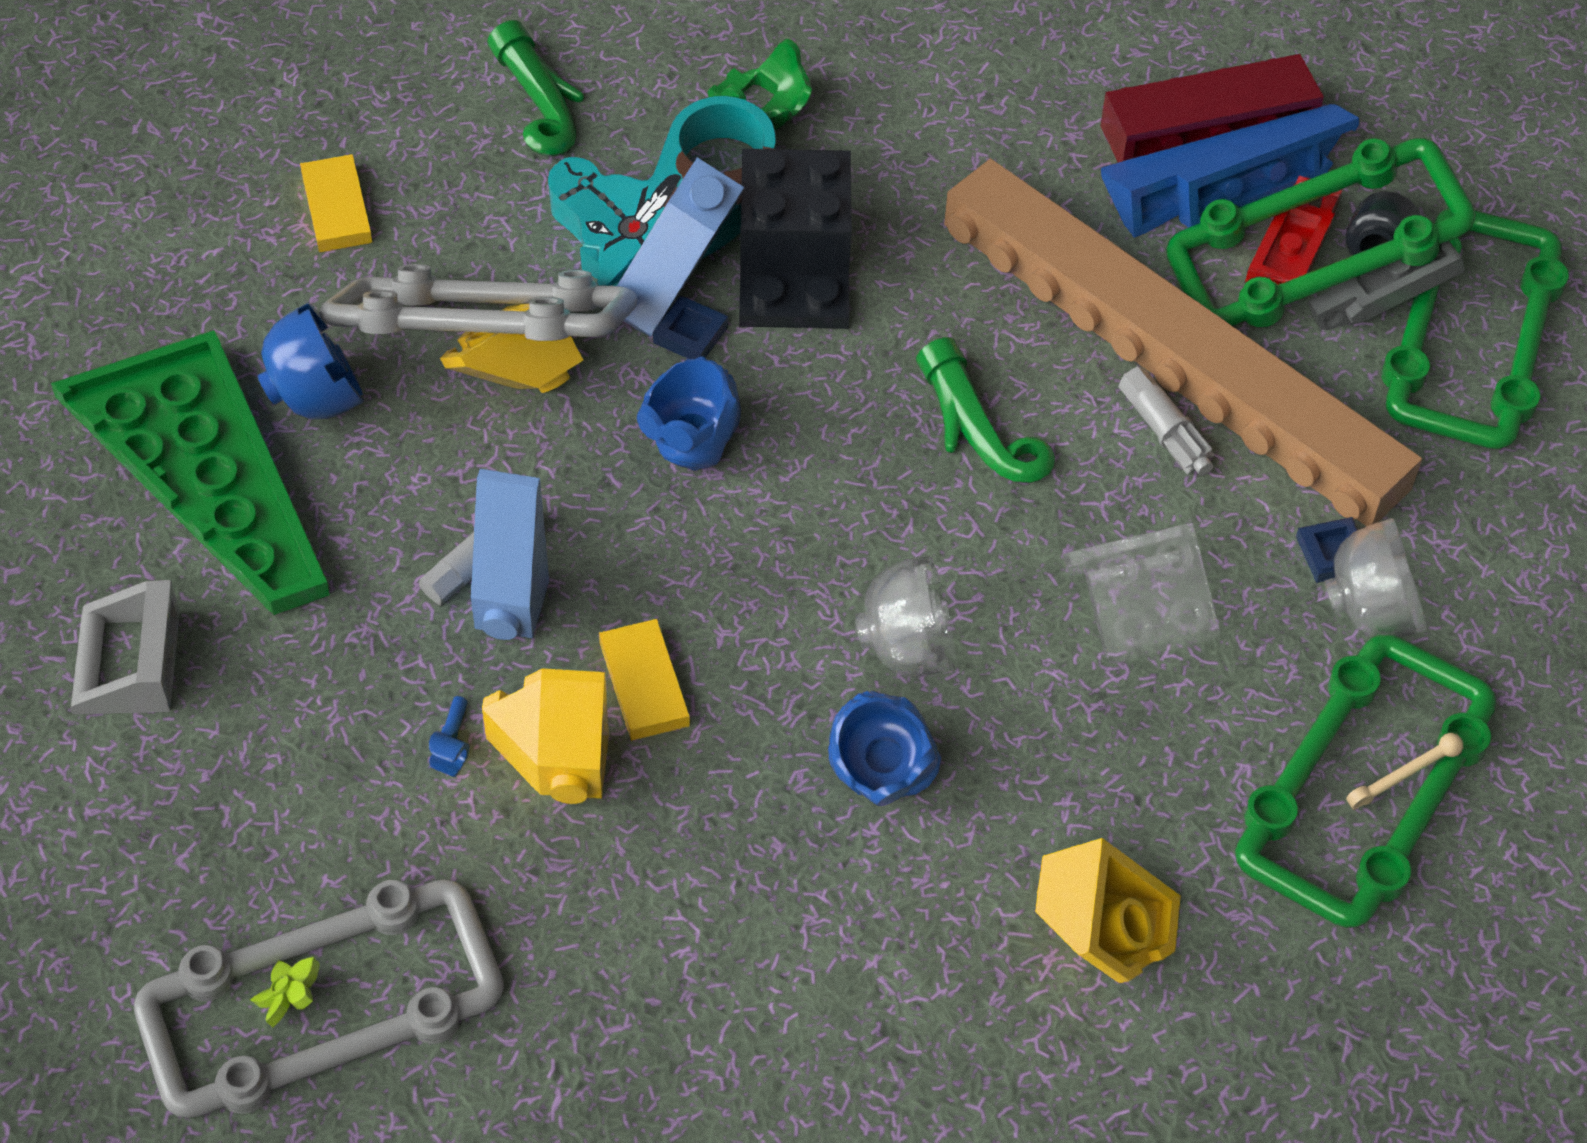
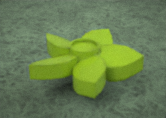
[249,957,320,1028]

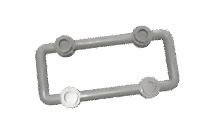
[319,264,638,341]
[134,879,504,1118]

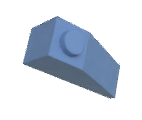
[617,157,744,337]
[471,469,549,640]

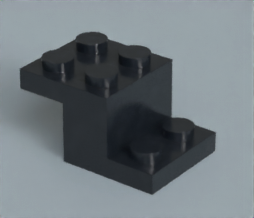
[739,149,852,329]

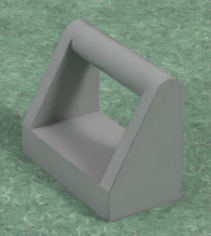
[70,580,180,715]

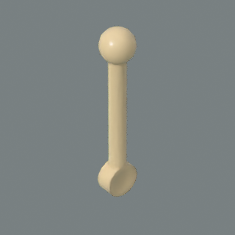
[1346,733,1463,810]

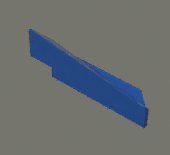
[1101,104,1359,238]

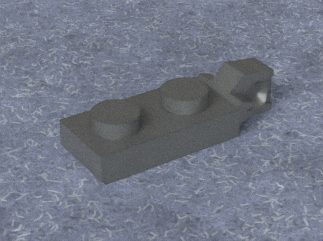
[1308,241,1465,331]

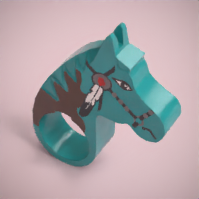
[548,96,775,286]

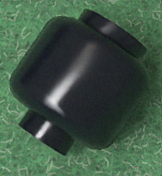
[1345,191,1420,256]

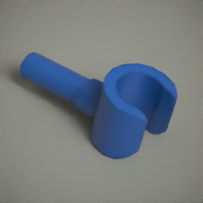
[429,696,470,777]

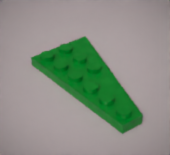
[51,330,330,615]

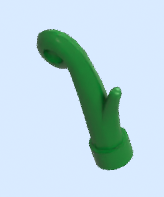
[487,20,584,157]
[916,337,1055,483]

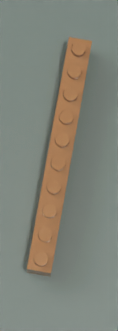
[944,158,1423,529]

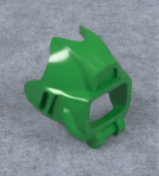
[708,39,812,131]

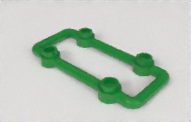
[1166,138,1476,327]
[1381,208,1569,449]
[1235,634,1497,928]

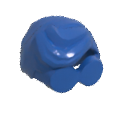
[637,357,742,471]
[828,691,941,806]

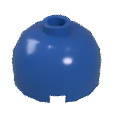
[258,302,364,420]

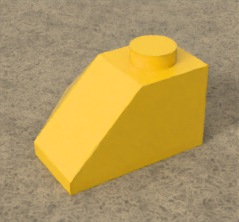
[440,303,583,393]
[482,668,609,804]
[1035,838,1181,983]

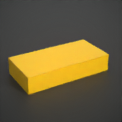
[300,154,373,252]
[599,619,690,741]

